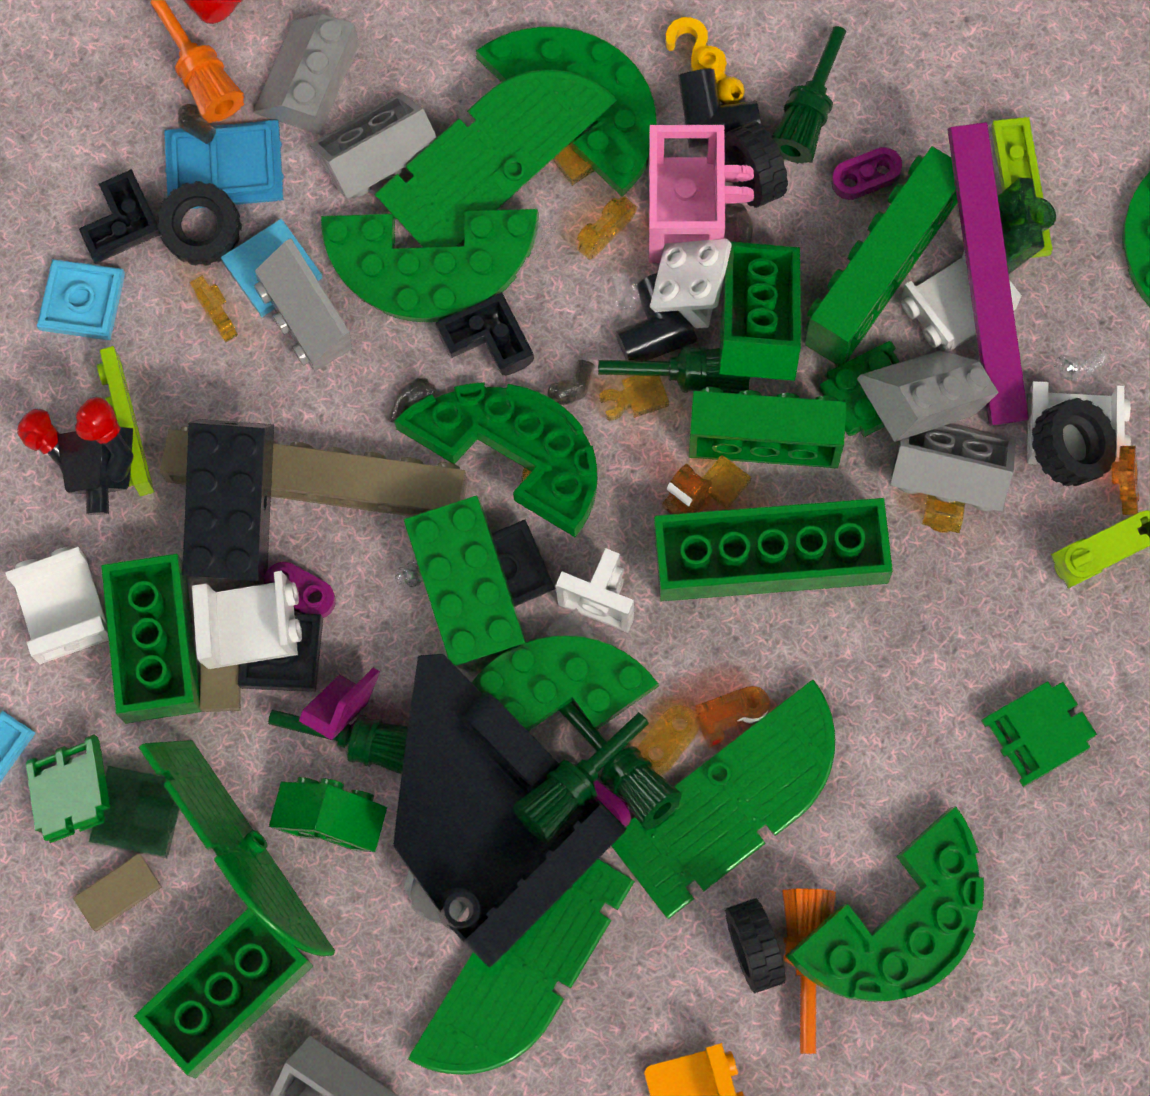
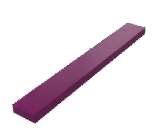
[947,122,1029,426]

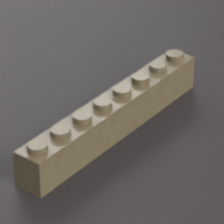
[160,426,467,517]

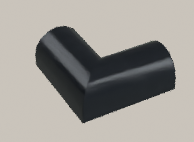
[678,69,761,148]
[78,169,161,264]
[615,273,698,361]
[435,292,534,375]

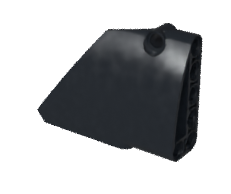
[393,654,627,968]

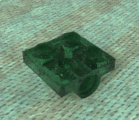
[998,178,1056,274]
[89,766,180,859]

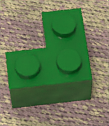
[268,777,387,852]

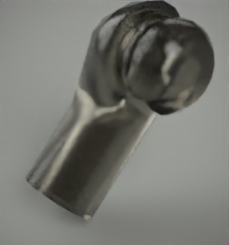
[178,104,216,144]
[725,203,753,243]
[547,360,595,405]
[388,378,436,423]

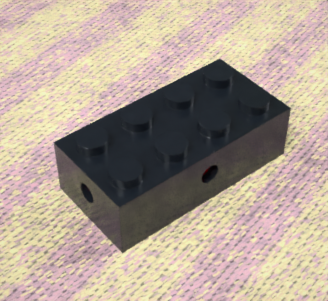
[182,419,274,581]

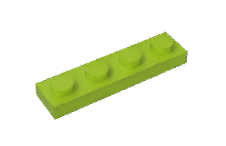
[991,117,1053,260]
[97,346,155,497]

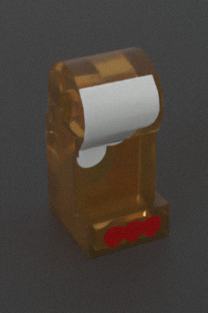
[662,464,712,514]
[694,686,770,748]

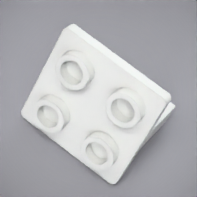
[650,239,732,328]

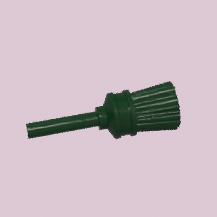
[772,26,846,164]
[598,346,750,394]
[559,702,682,831]
[268,709,408,774]
[513,712,649,843]

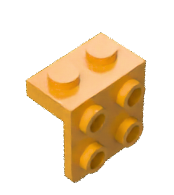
[645,1043,744,1096]

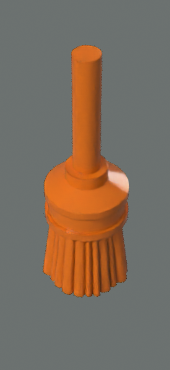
[150,0,244,123]
[782,888,836,1054]

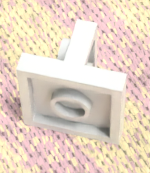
[556,548,634,633]

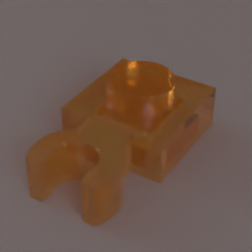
[1112,446,1139,515]

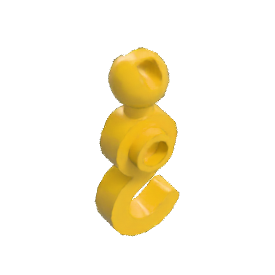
[665,17,745,104]

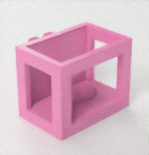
[649,125,754,263]

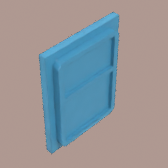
[164,120,284,209]

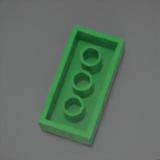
[719,241,801,381]
[688,387,847,469]
[403,495,526,666]
[101,554,202,724]
[134,908,313,1079]

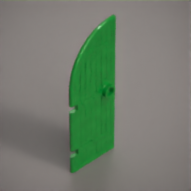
[374,70,618,248]
[611,679,836,919]
[139,740,335,956]
[408,859,635,1075]

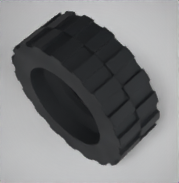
[724,121,788,208]
[157,181,242,266]
[1032,398,1116,486]
[725,898,786,993]

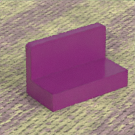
[299,667,380,740]

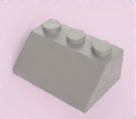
[254,13,359,135]
[310,93,437,199]
[254,238,352,372]
[857,350,999,442]
[890,424,1016,512]
[270,1036,398,1096]

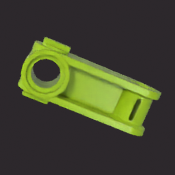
[1051,510,1150,589]

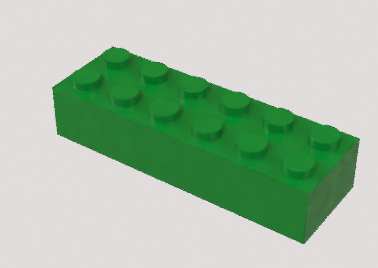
[804,146,958,366]
[654,498,893,602]

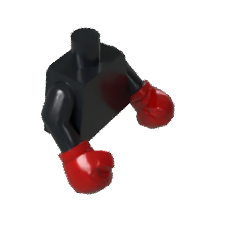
[17,397,134,515]

